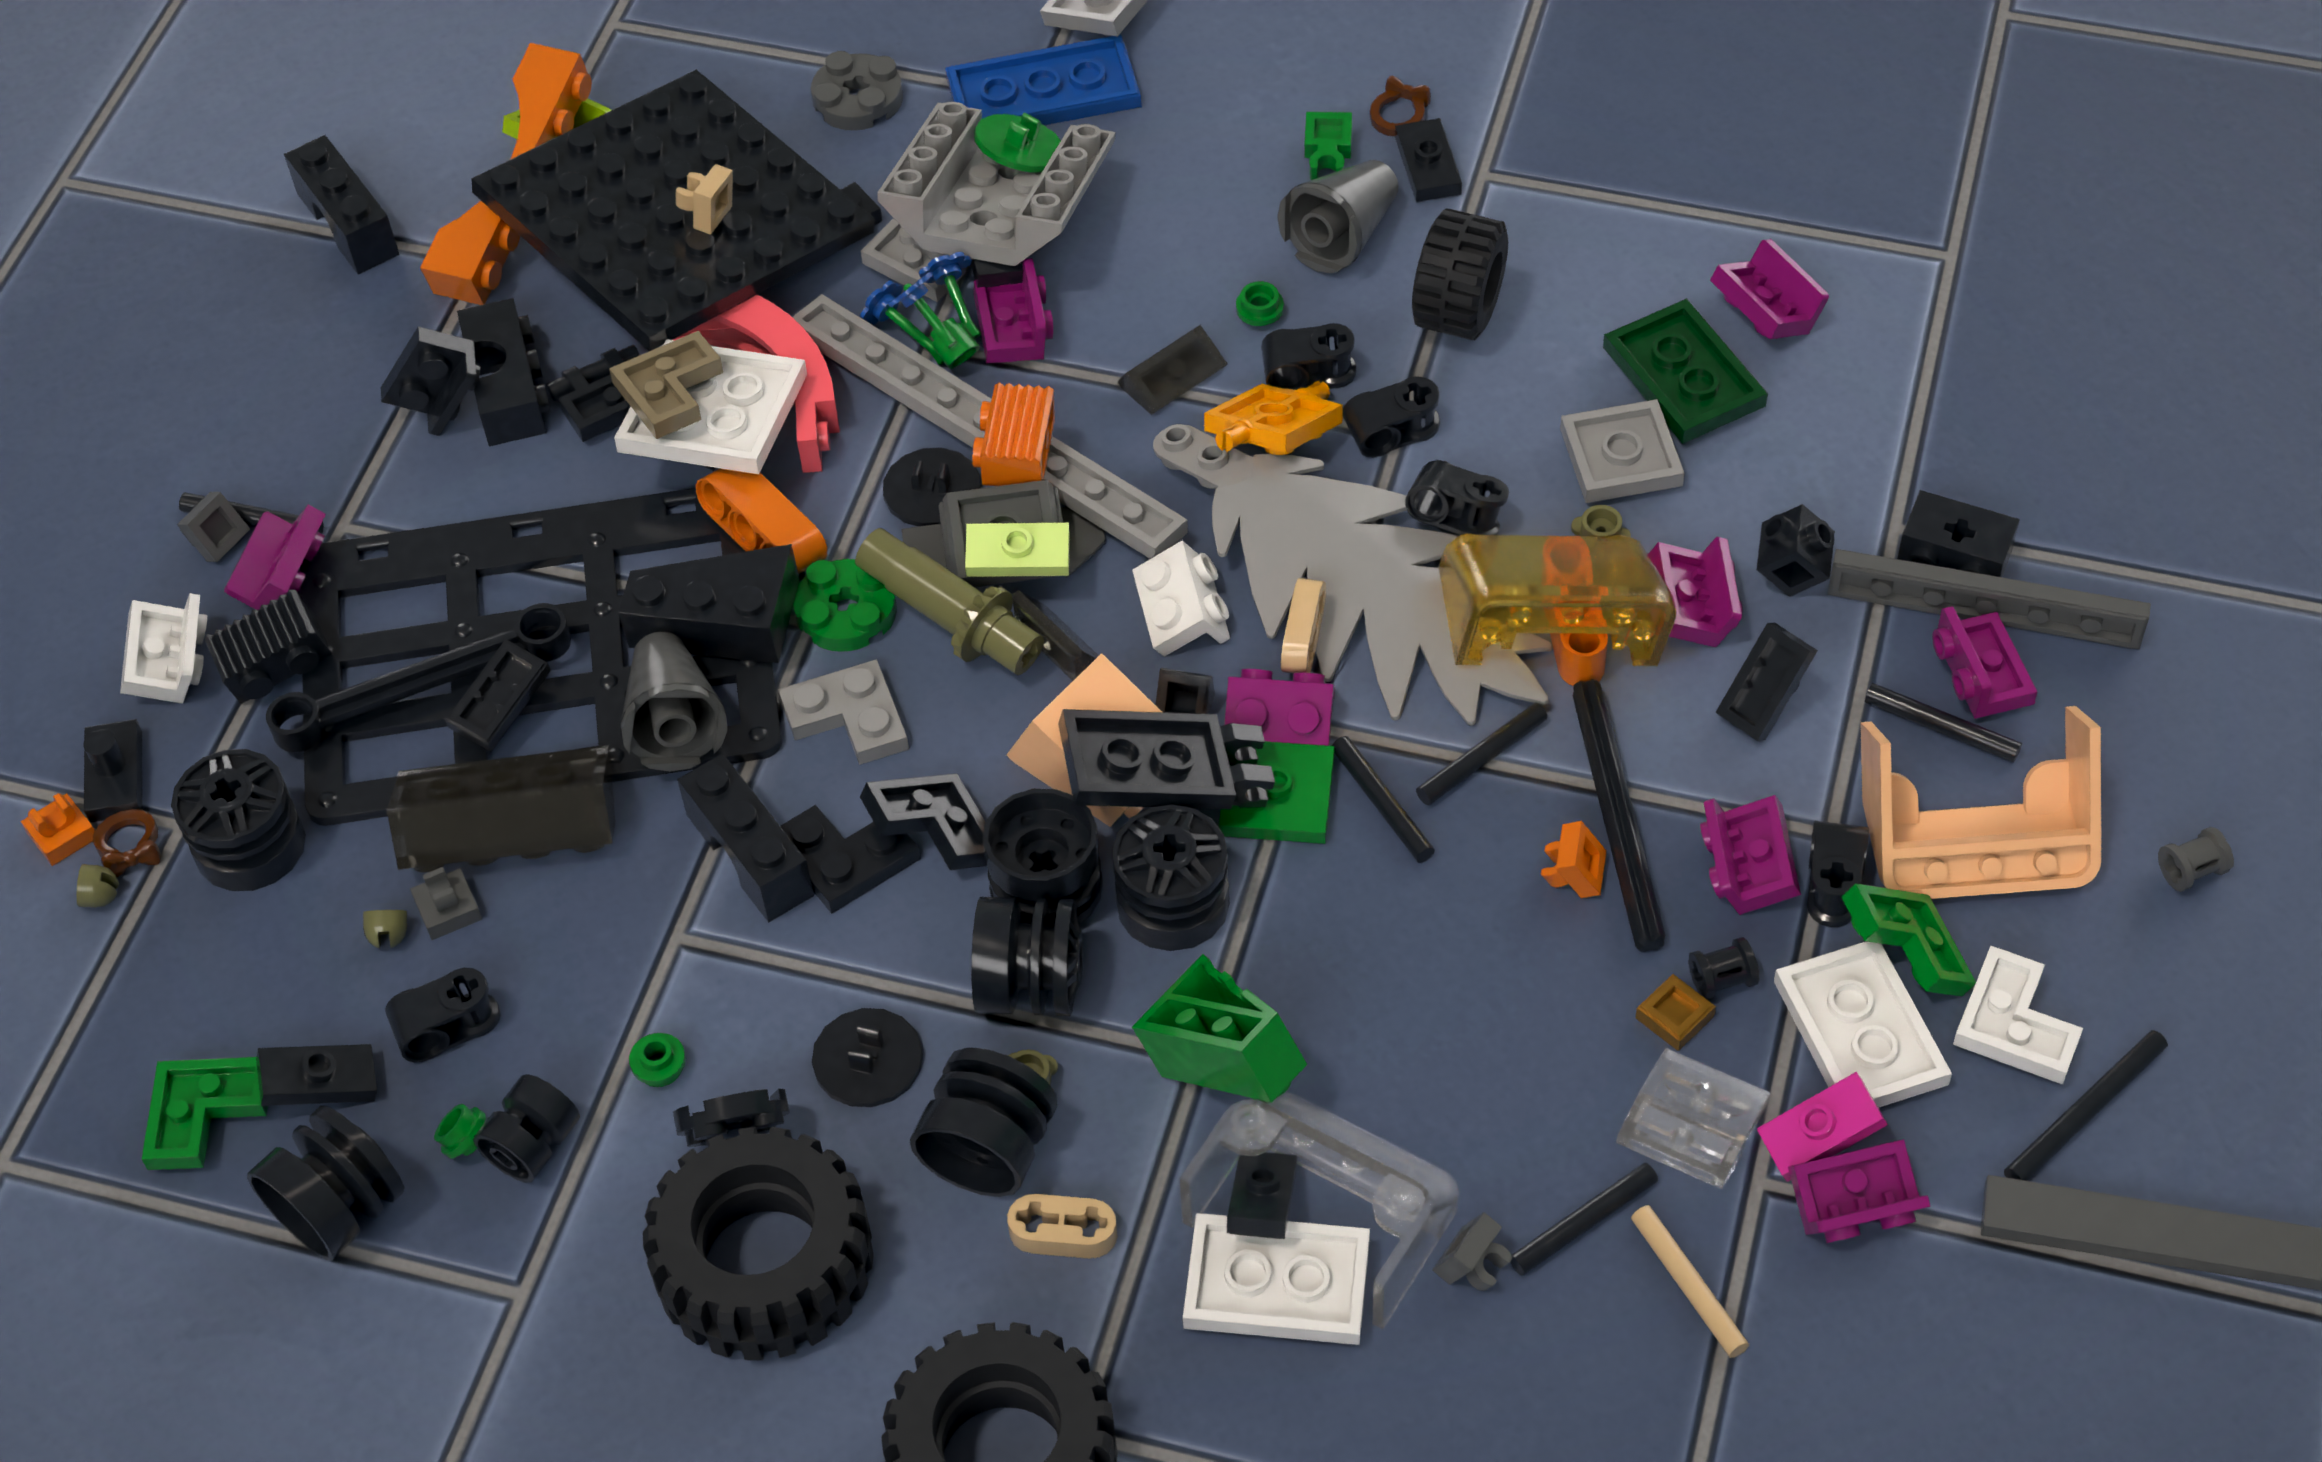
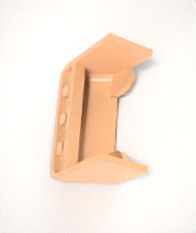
[1861,706,2101,899]

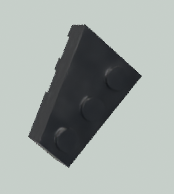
[618,544,800,663]

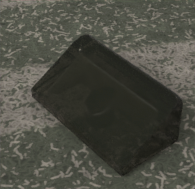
[1117,325,1228,415]
[1012,590,1099,681]

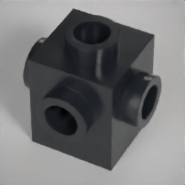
[1756,504,1835,597]

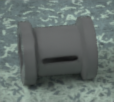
[2158,827,2234,892]

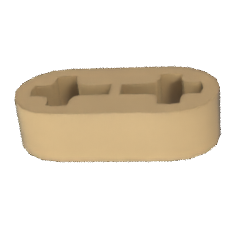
[1281,578,1326,673]
[1007,1194,1118,1259]

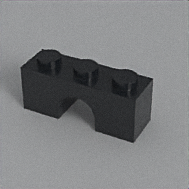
[284,135,400,275]
[457,298,551,447]
[677,753,814,923]

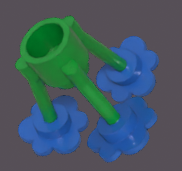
[860,252,981,369]

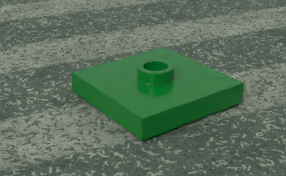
[1218,741,1334,844]

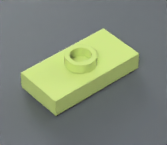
[965,523,1070,577]

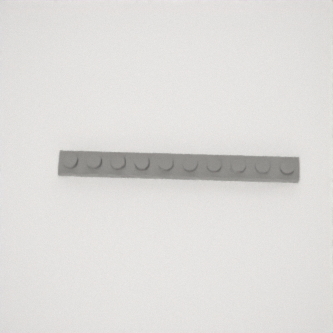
[793,294,1188,559]

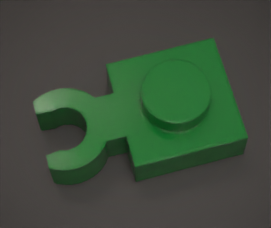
[1304,112,1352,180]

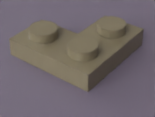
[609,331,723,439]

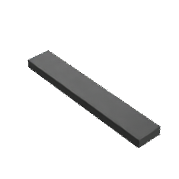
[1827,549,2151,649]
[1981,1175,2322,1291]

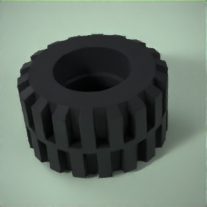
[1412,208,1508,341]

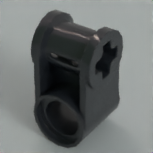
[1261,323,1356,390]
[1343,376,1440,458]
[1405,460,1509,542]
[1807,821,1869,927]
[385,967,500,1062]

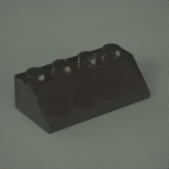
[387,745,615,872]

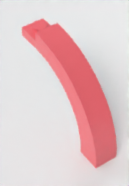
[672,294,840,473]

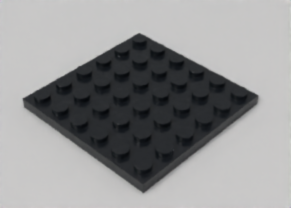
[471,69,875,351]

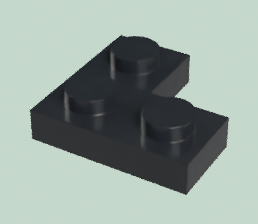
[860,773,987,870]
[780,804,921,914]

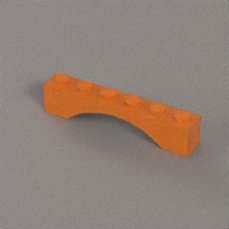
[420,43,592,305]

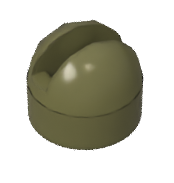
[76,864,119,908]
[363,910,407,948]

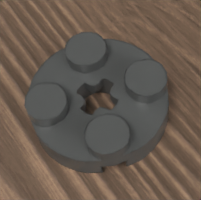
[811,51,903,130]

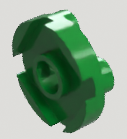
[793,559,897,652]

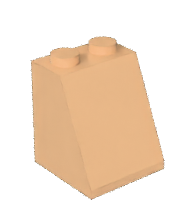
[1007,653,1163,827]

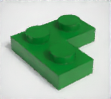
[1842,883,1976,996]
[142,1057,268,1170]

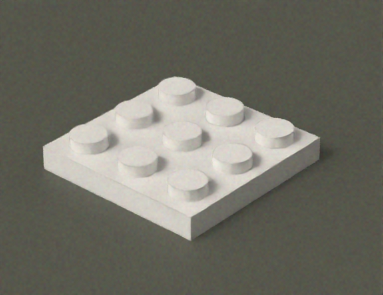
[614,339,807,474]

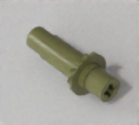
[855,528,1044,675]

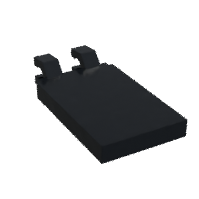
[1058,709,1275,809]

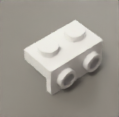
[1132,541,1230,657]
[120,593,207,704]

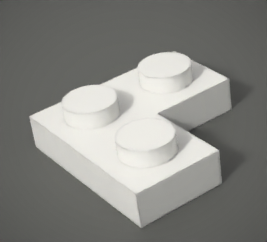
[1953,946,2083,1085]

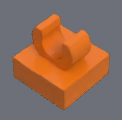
[21,793,95,866]
[1541,821,1607,899]

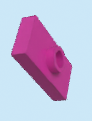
[1757,1072,1888,1182]

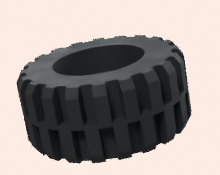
[642,1127,874,1360]
[881,1322,1117,1462]

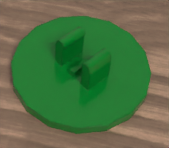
[974,112,1061,173]

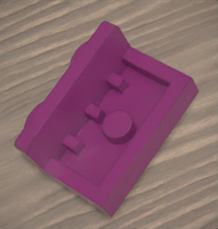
[1710,239,1829,339]
[973,258,1053,363]
[224,504,326,610]
[1648,536,1743,648]
[1932,606,2038,719]
[1225,669,1335,746]
[1700,795,1801,915]
[1788,1139,1931,1243]

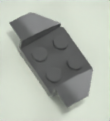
[901,480,1106,587]

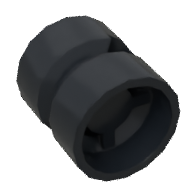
[473,1074,580,1183]

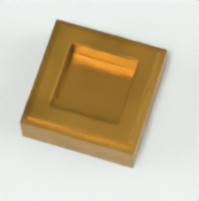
[1635,974,1716,1051]

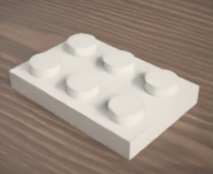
[1774,942,1952,1108]
[1183,1213,1370,1345]

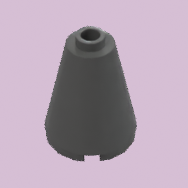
[1277,160,1398,273]
[620,632,728,772]

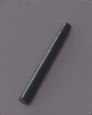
[2004,1030,2168,1181]

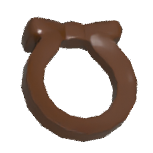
[1370,75,1431,137]
[93,809,161,877]

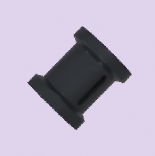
[1688,937,1759,1000]

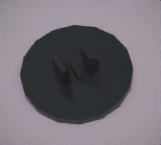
[883,447,981,527]
[811,1008,923,1107]

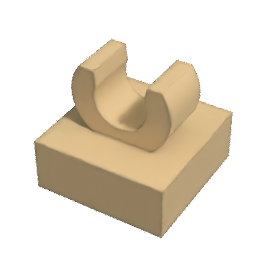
[676,164,733,235]

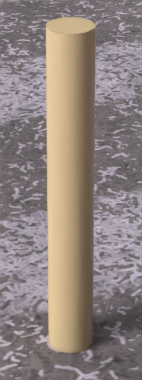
[1631,1205,1749,1358]

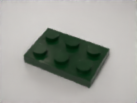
[1603,298,1768,444]

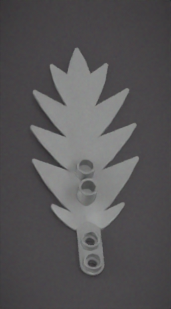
[1153,424,1552,726]

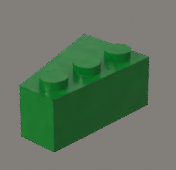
[1132,954,1307,1103]

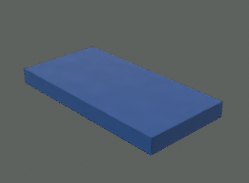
[945,34,1142,125]

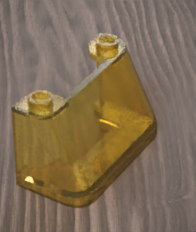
[1439,534,1677,666]

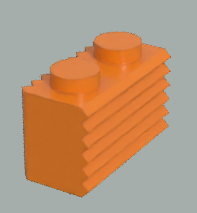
[972,382,1055,486]

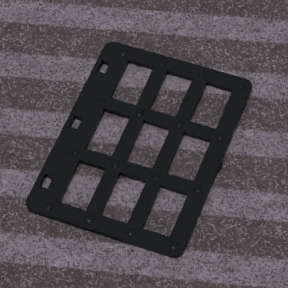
[300,488,782,826]

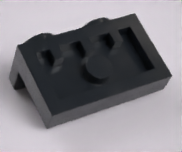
[380,326,480,436]

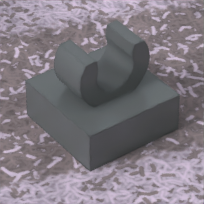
[177,492,250,562]
[410,867,482,940]
[1432,1212,1512,1291]

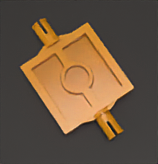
[1204,380,1343,455]

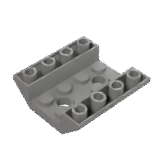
[877,102,1115,266]

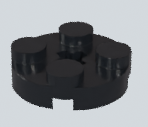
[673,1089,790,1147]

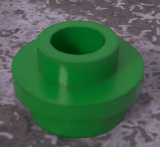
[1236,281,1284,326]
[629,1033,686,1087]
[434,1104,486,1159]

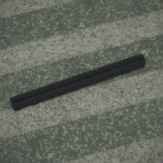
[1572,679,1666,952]

